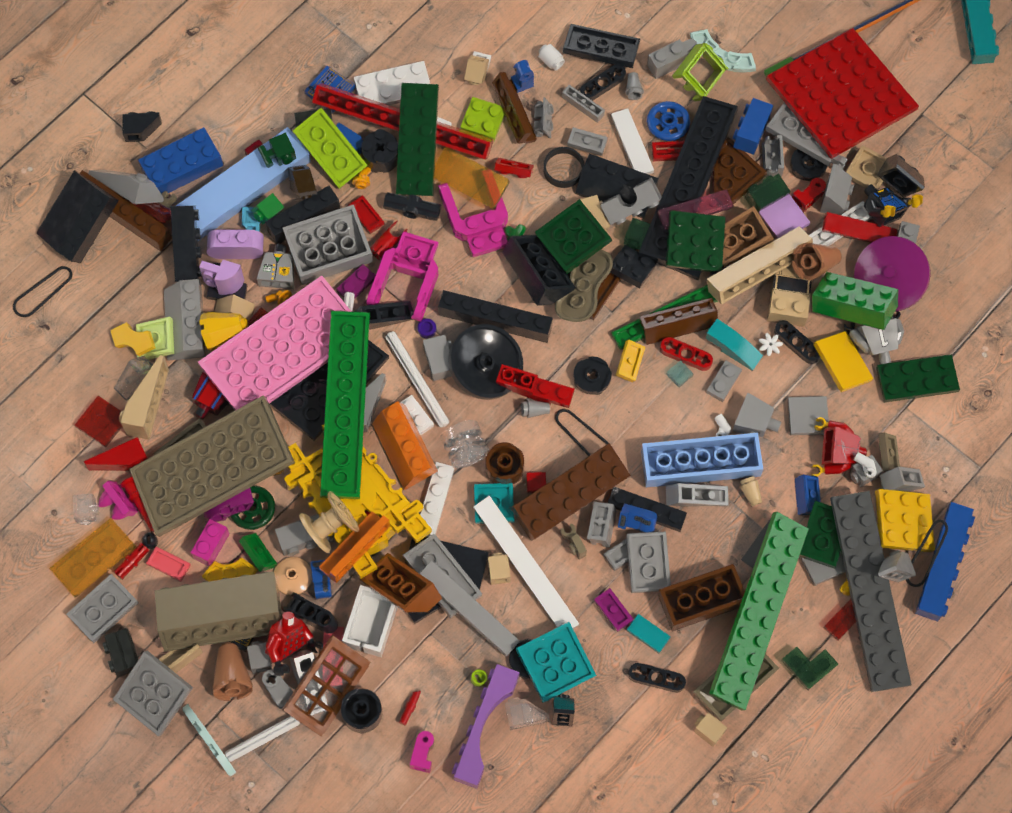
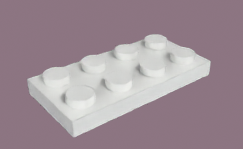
[354,61,430,105]

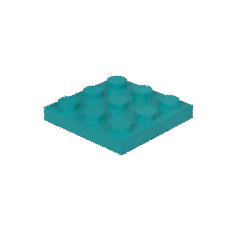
[516,622,597,703]

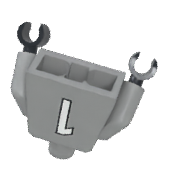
[844,311,904,364]

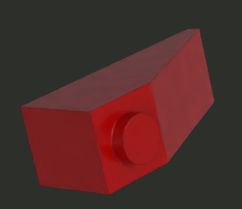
[84,437,148,471]

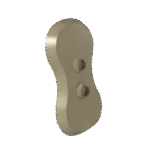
[555,250,613,322]

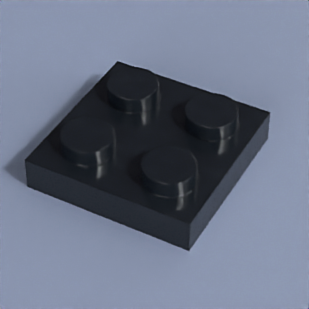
[610,245,657,289]

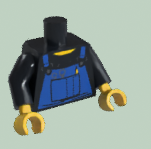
[864,184,923,227]

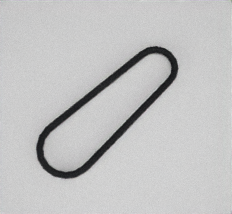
[13,266,73,317]
[555,409,609,456]
[906,519,948,587]

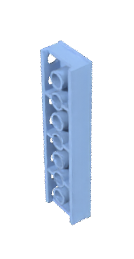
[169,127,311,241]

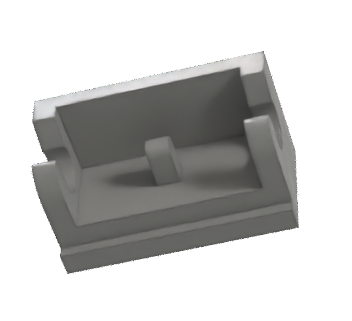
[762,135,784,177]
[587,502,617,548]

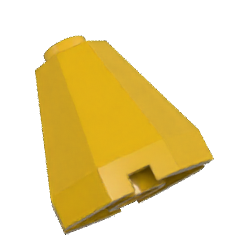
[199,312,248,352]

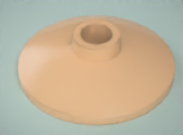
[274,557,312,596]

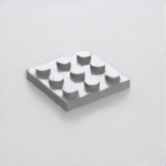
[113,650,193,736]

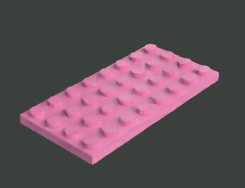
[198,276,352,411]

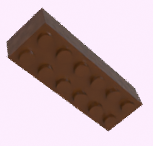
[510,443,631,541]

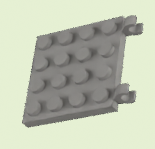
[766,103,848,169]

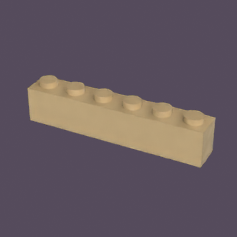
[707,226,813,304]

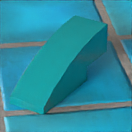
[705,319,763,371]

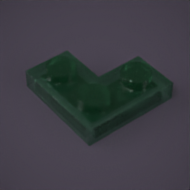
[781,647,839,691]

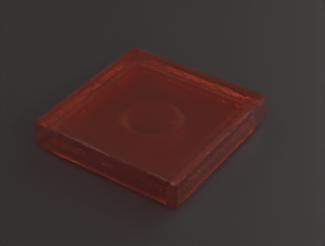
[75,396,122,448]

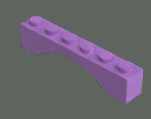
[452,664,519,789]

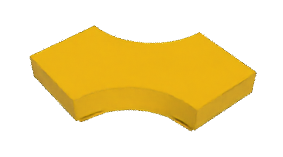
[110,322,156,356]
[202,557,258,582]

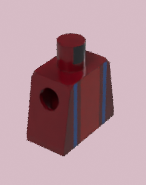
[192,371,229,420]

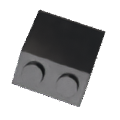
[877,154,925,198]

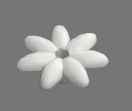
[759,333,783,356]

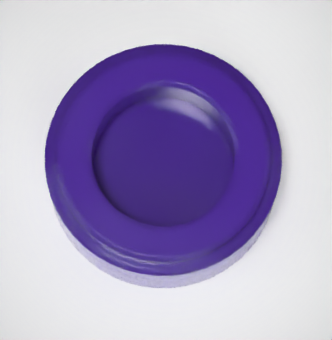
[417,319,437,339]

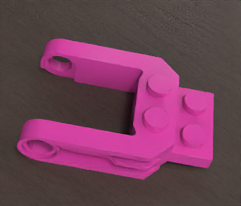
[438,169,508,258]
[367,231,439,322]

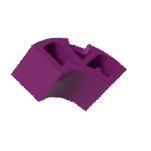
[203,488,254,523]

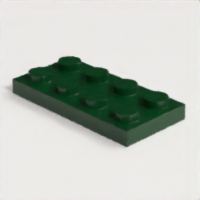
[876,354,960,403]

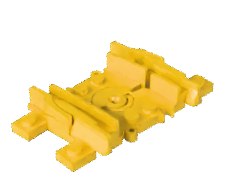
[284,425,432,579]

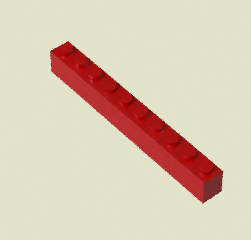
[312,83,494,160]

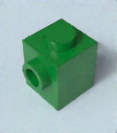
[251,193,284,225]

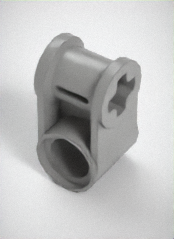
[262,670,293,710]

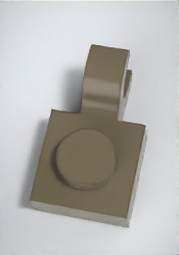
[560,524,587,559]

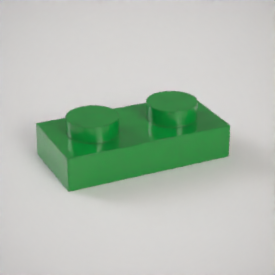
[239,533,277,572]

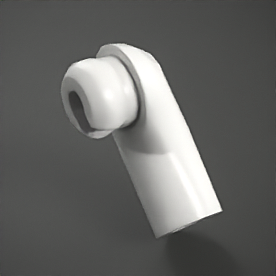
[714,414,731,437]
[854,452,877,478]

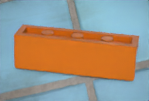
[319,512,390,583]

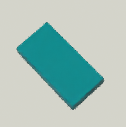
[627,614,671,654]

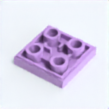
[758,194,810,239]

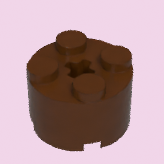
[485,442,524,484]

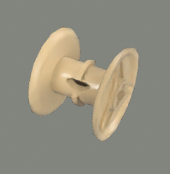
[299,491,359,553]

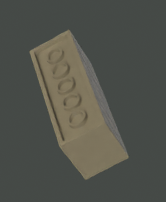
[155,571,282,652]

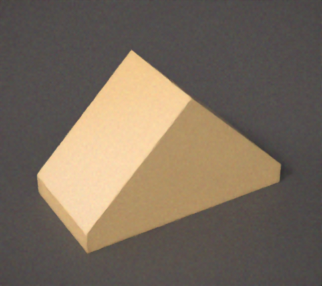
[215,294,255,323]

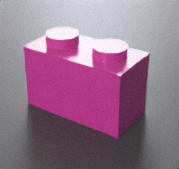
[190,519,230,567]

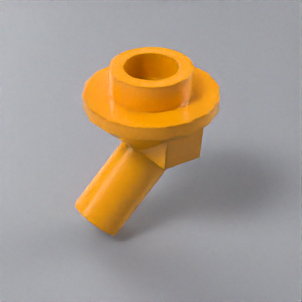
[352,167,371,189]
[265,290,292,305]

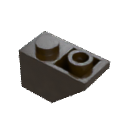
[288,165,317,199]

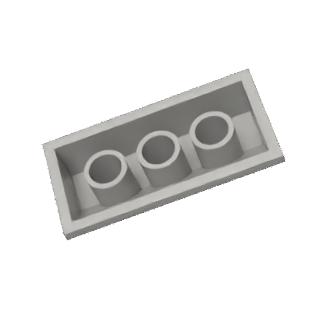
[164,279,206,361]

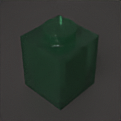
[624,218,650,250]

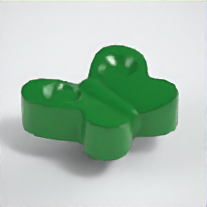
[505,224,526,241]

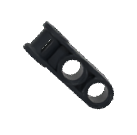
[282,592,338,634]

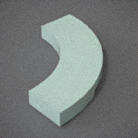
[690,29,756,73]
[182,704,236,776]

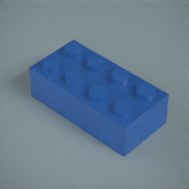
[138,127,224,195]

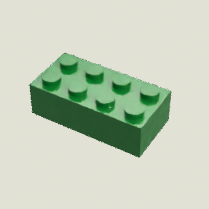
[812,272,898,330]

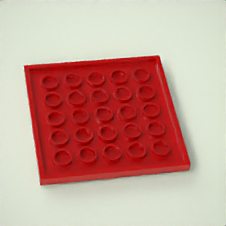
[766,28,919,159]

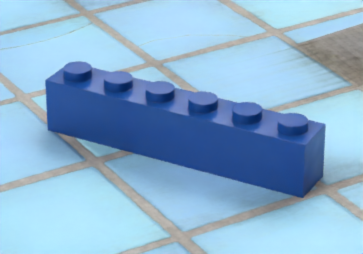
[915,502,975,622]

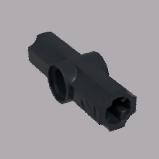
[383,192,441,221]

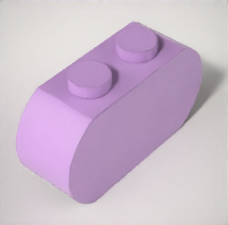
[207,230,264,259]

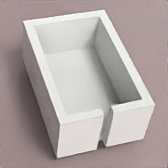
[342,585,398,658]

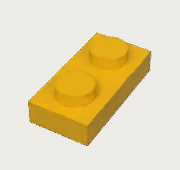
[616,340,645,382]

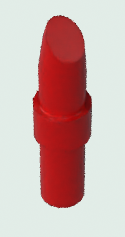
[399,691,421,726]

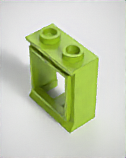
[672,43,728,101]

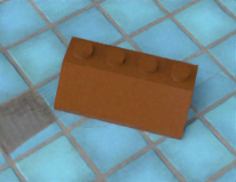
[359,553,442,612]

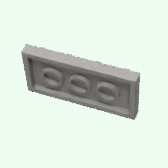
[402,534,482,618]

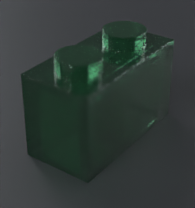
[745,173,791,213]

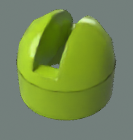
[471,669,488,687]

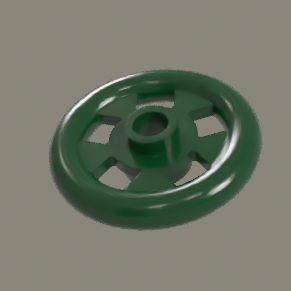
[230,485,275,530]

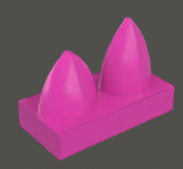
[98,481,139,520]

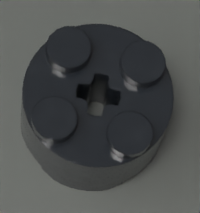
[361,129,398,173]
[341,689,383,734]

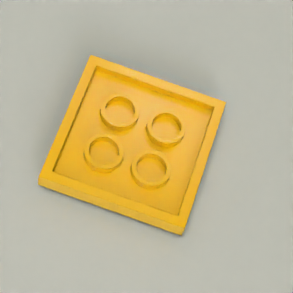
[875,489,935,552]

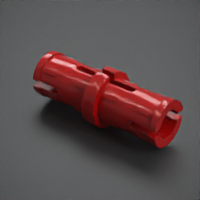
[113,543,150,580]

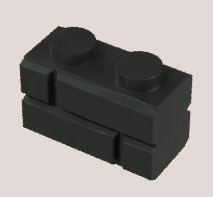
[103,628,138,677]

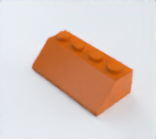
[372,401,438,490]

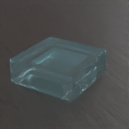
[666,360,693,387]

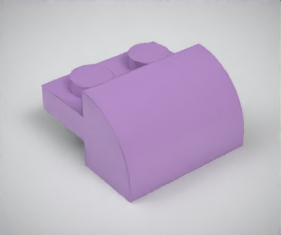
[199,260,244,295]

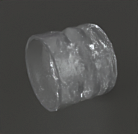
[440,420,490,468]

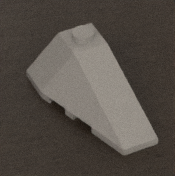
[88,169,164,204]

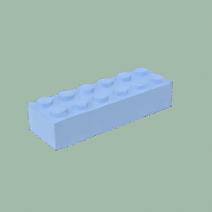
[641,433,763,488]

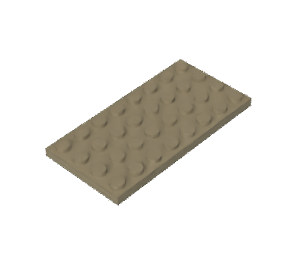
[130,395,295,537]

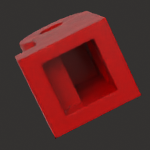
[792,178,826,213]

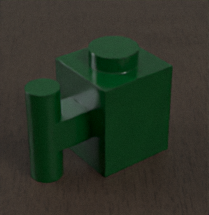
[258,132,296,168]

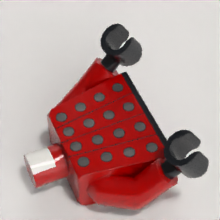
[265,612,323,676]

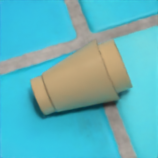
[740,476,762,507]

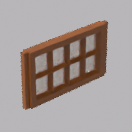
[283,635,371,737]

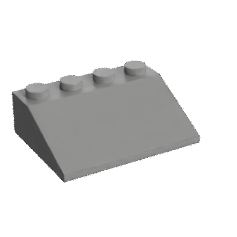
[283,204,373,285]

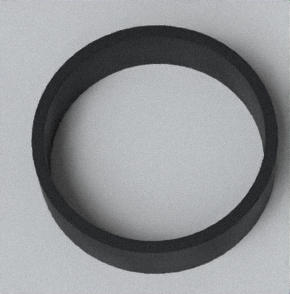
[544,147,584,188]

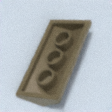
[693,654,779,722]

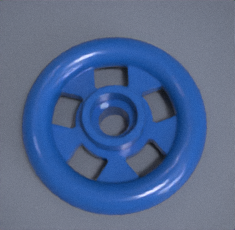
[647,101,690,141]

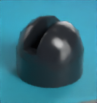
[142,532,158,549]

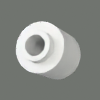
[538,44,565,71]

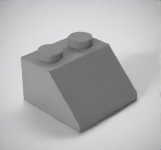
[820,164,854,215]

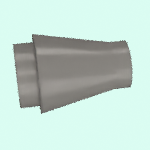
[626,72,644,100]
[521,399,550,418]

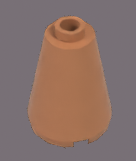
[792,243,842,280]
[212,642,253,701]

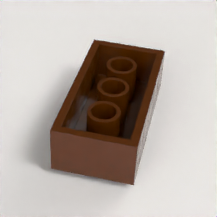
[658,564,745,632]

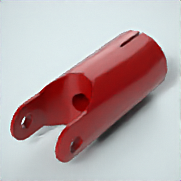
[370,220,408,260]

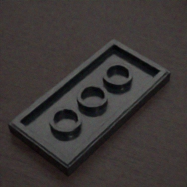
[563,24,640,68]
[405,537,489,590]

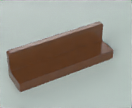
[492,72,537,144]
[639,298,718,345]

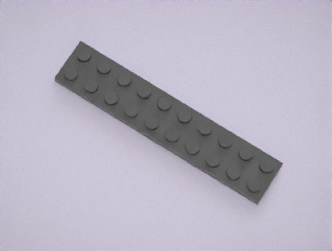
[830,491,912,693]

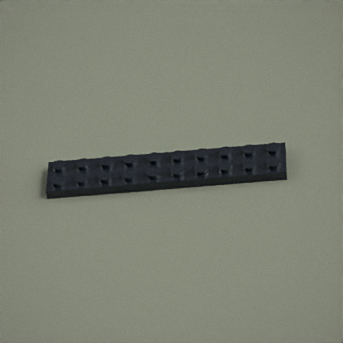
[639,96,738,264]

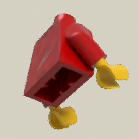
[811,417,867,477]

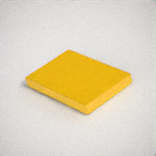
[813,331,874,392]

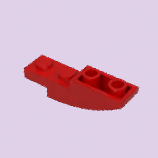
[496,364,575,408]

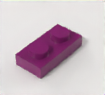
[336,264,376,299]
[594,588,634,632]

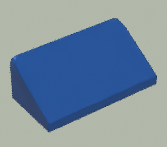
[795,475,821,515]

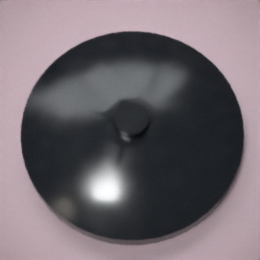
[448,324,523,400]

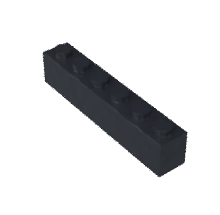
[438,290,553,343]

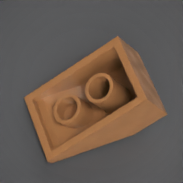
[723,206,775,267]

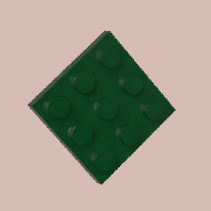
[535,199,612,274]
[666,210,726,273]

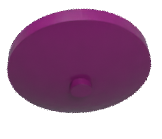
[854,236,931,312]

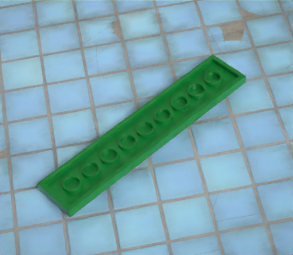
[320,311,370,499]
[709,512,808,711]

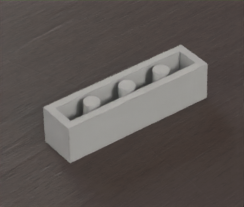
[562,85,605,123]

